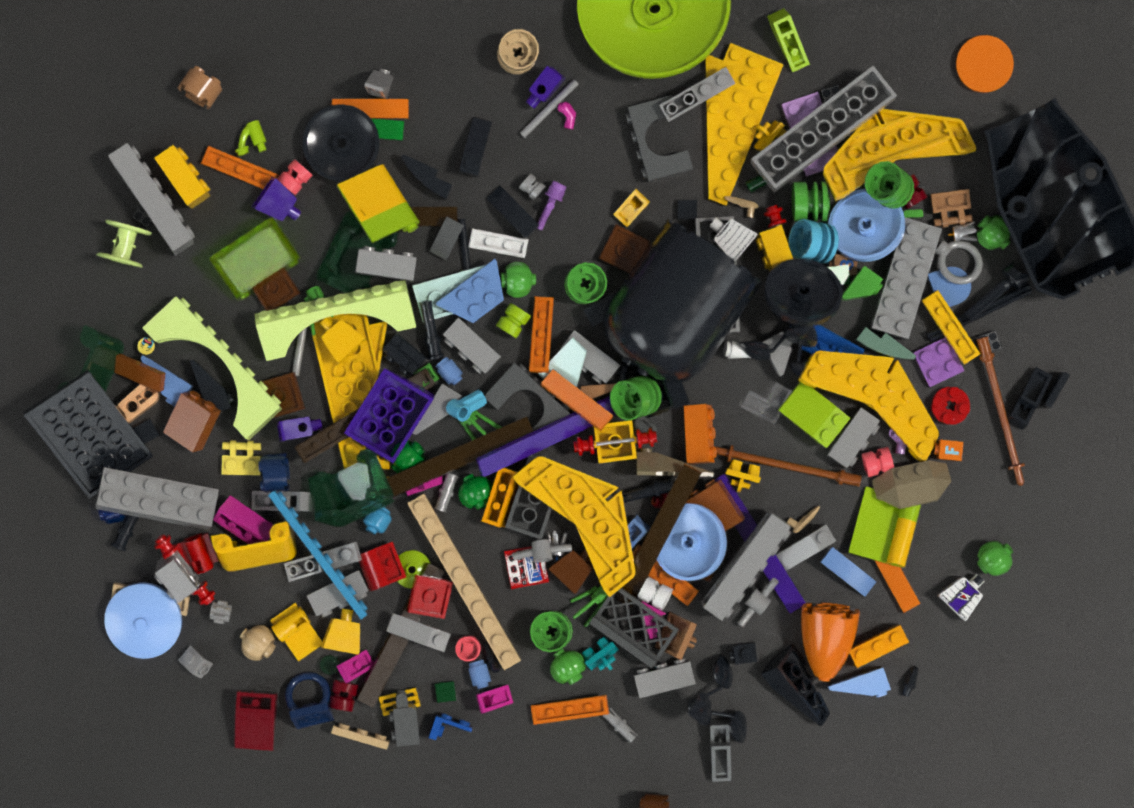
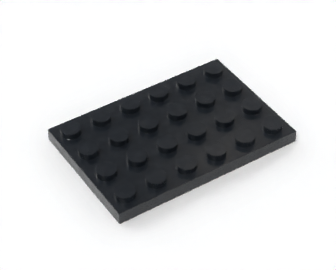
[23,369,153,499]

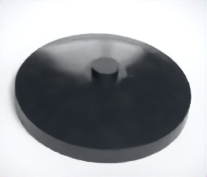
[303,104,380,182]
[764,259,843,326]

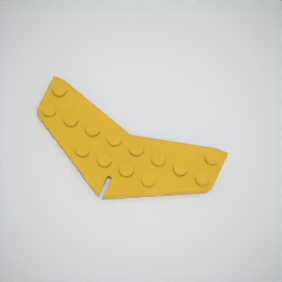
[823,109,976,201]
[798,351,939,462]
[512,456,636,597]

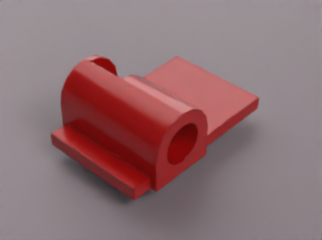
[161,533,218,574]

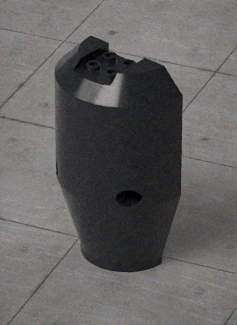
[984,98,1134,300]

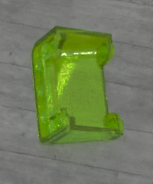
[209,217,301,300]

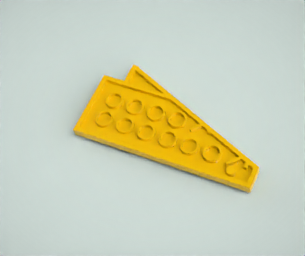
[705,43,784,206]
[312,314,388,469]

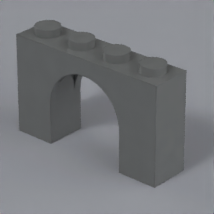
[625,95,693,183]
[485,363,571,431]

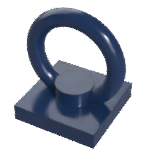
[285,672,334,729]

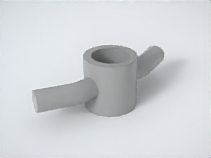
[512,540,572,563]
[737,578,779,627]

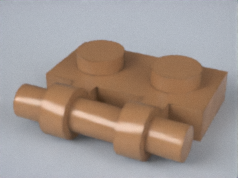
[930,189,973,228]

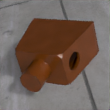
[549,549,593,594]

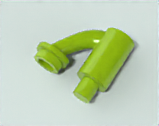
[235,120,267,156]

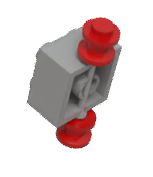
[154,534,215,605]

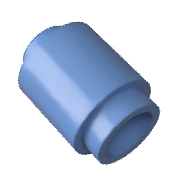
[435,357,463,386]
[468,660,491,689]

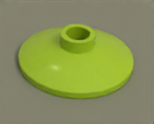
[397,550,431,589]

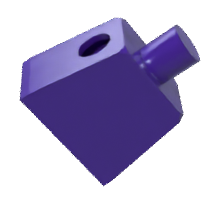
[526,66,566,109]
[252,177,301,221]
[277,416,322,442]

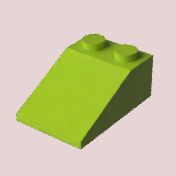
[778,382,850,448]

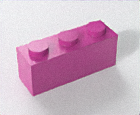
[213,495,274,545]

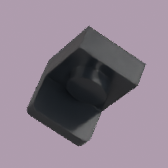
[729,643,758,665]

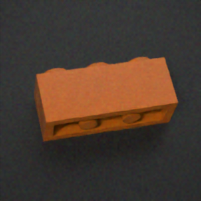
[684,404,717,465]

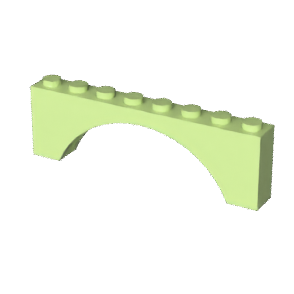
[255,280,416,361]
[143,297,282,440]

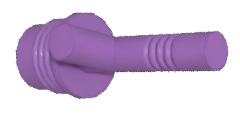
[538,180,567,230]

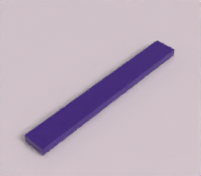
[476,396,616,477]
[715,473,806,614]

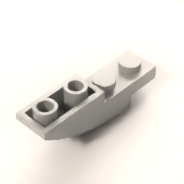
[659,67,735,122]
[284,542,362,582]

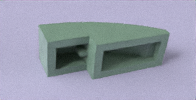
[855,327,916,360]

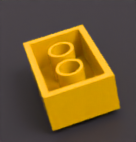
[155,145,211,209]

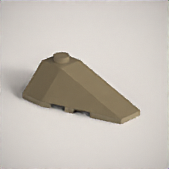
[636,448,714,477]

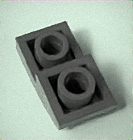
[430,217,464,260]

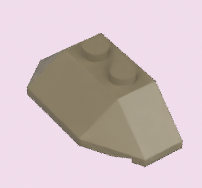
[872,460,951,509]

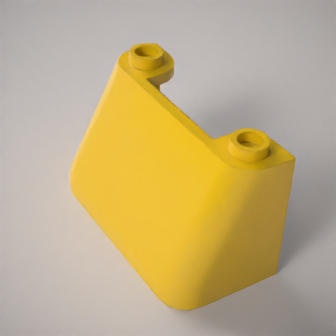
[211,522,297,571]

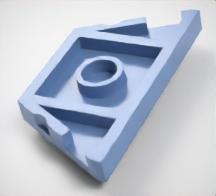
[436,258,504,323]

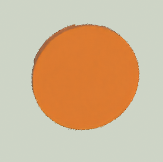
[956,35,1014,93]

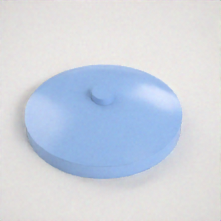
[828,189,905,262]
[657,503,727,581]
[104,582,182,659]

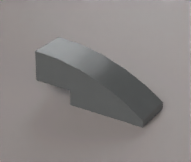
[709,719,731,782]

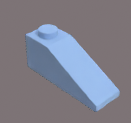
[827,667,891,698]

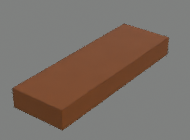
[115,353,165,392]

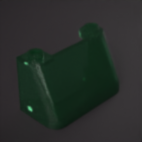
[316,211,399,293]
[57,325,124,392]
[308,449,395,527]

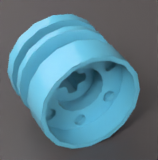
[788,219,839,264]

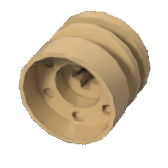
[497,29,539,75]

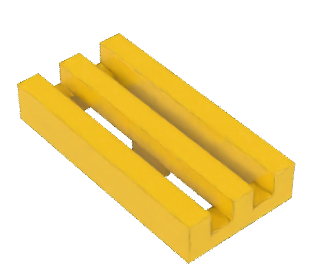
[379,687,421,716]

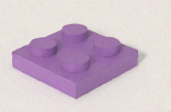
[913,337,964,387]

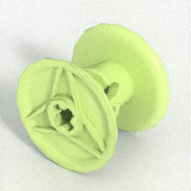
[96,220,152,268]

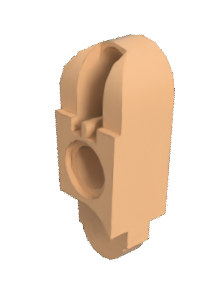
[117,384,160,423]

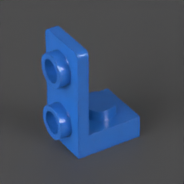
[429,713,473,740]

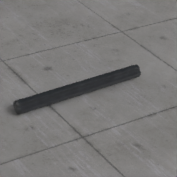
[927,284,1032,342]

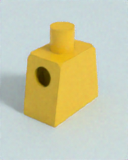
[319,317,366,364]
[321,608,360,655]

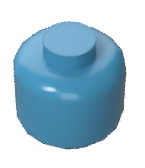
[363,505,392,535]

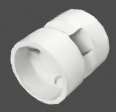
[638,577,673,611]

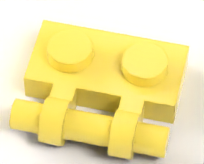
[222,440,261,475]

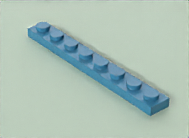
[268,490,368,619]

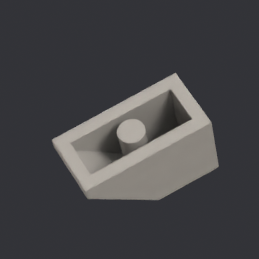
[763,332,793,377]

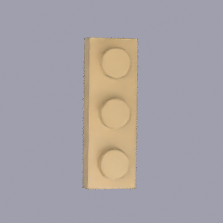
[331,723,390,750]

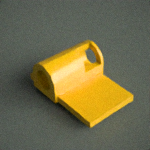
[270,603,322,661]

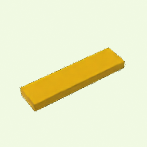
[922,290,980,365]

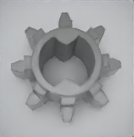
[210,600,232,624]

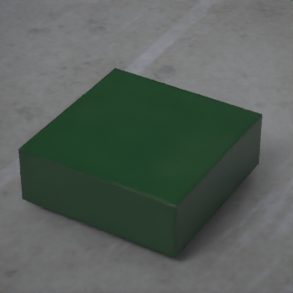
[435,681,456,703]

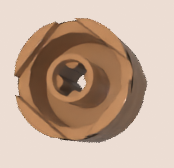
[177,65,222,109]

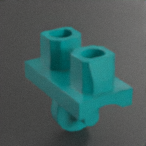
[582,637,619,671]

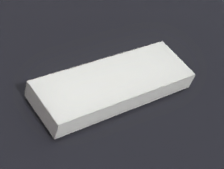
[469,229,528,259]

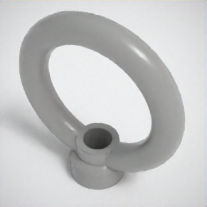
[935,240,983,285]

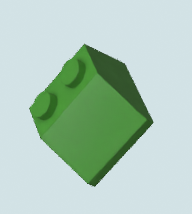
[841,266,883,302]

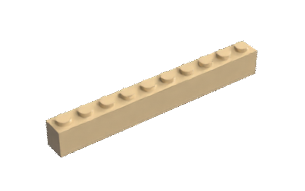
[407,494,521,670]

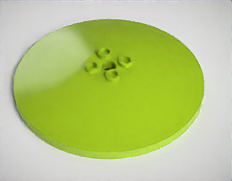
[577,0,731,79]

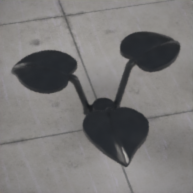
[739,324,818,377]
[687,654,747,743]

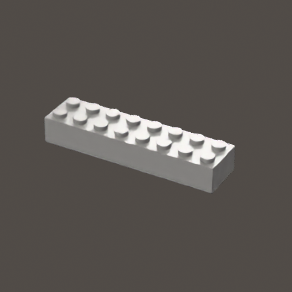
[750,66,897,192]

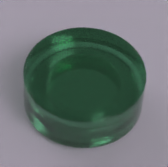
[320,655,340,675]

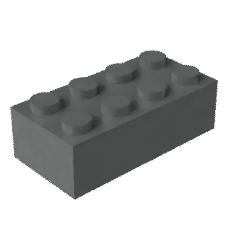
[505,455,552,540]

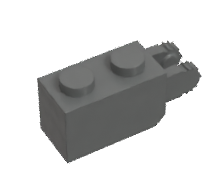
[389,689,420,747]

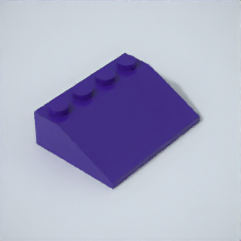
[344,368,435,463]

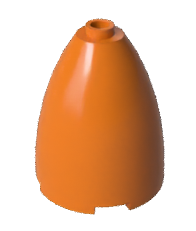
[801,602,860,682]

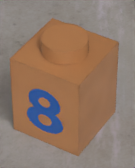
[829,254,858,276]

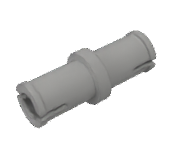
[434,473,458,513]
[603,708,638,743]

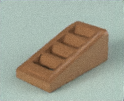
[581,383,617,399]

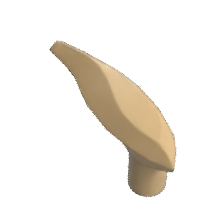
[724,196,759,218]
[787,506,820,533]

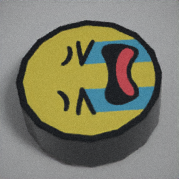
[137,337,157,356]

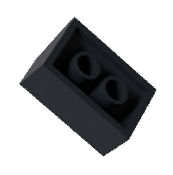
[630,364,690,418]

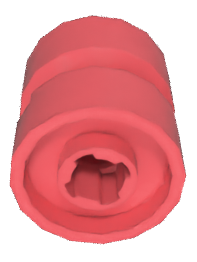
[277,159,313,196]
[861,446,894,478]
[455,635,481,661]

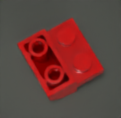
[358,541,406,592]

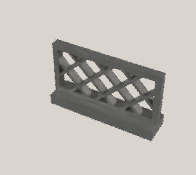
[590,588,680,668]

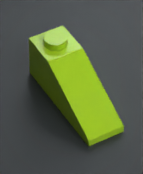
[767,8,810,72]

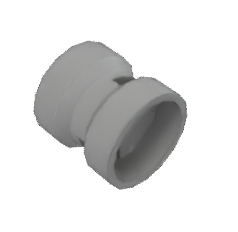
[519,174,546,200]

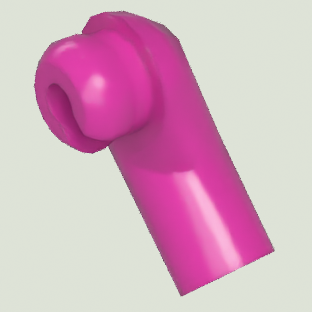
[557,102,576,130]

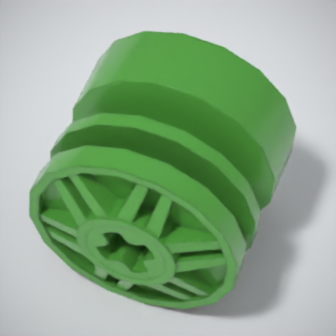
[865,161,914,209]
[792,181,830,222]
[564,262,607,304]
[610,375,662,421]
[530,611,573,652]

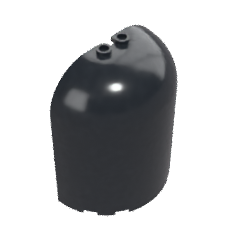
[604,219,762,383]

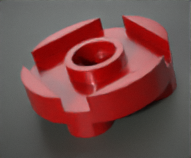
[931,387,970,425]

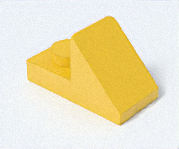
[613,189,650,227]

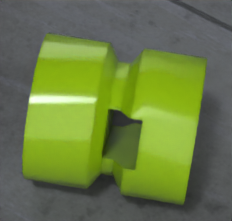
[496,303,531,339]

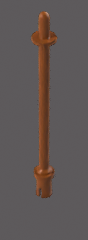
[976,337,1025,486]
[715,445,862,487]

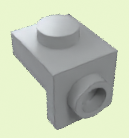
[178,645,213,678]

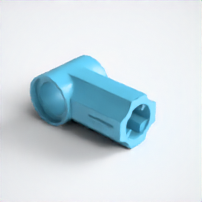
[446,390,487,422]

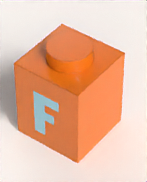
[934,440,964,461]

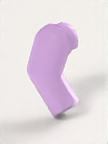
[889,429,906,455]

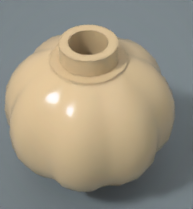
[240,625,276,661]

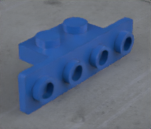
[790,325,865,355]

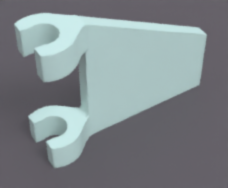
[538,337,587,387]

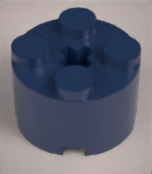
[258,453,290,493]

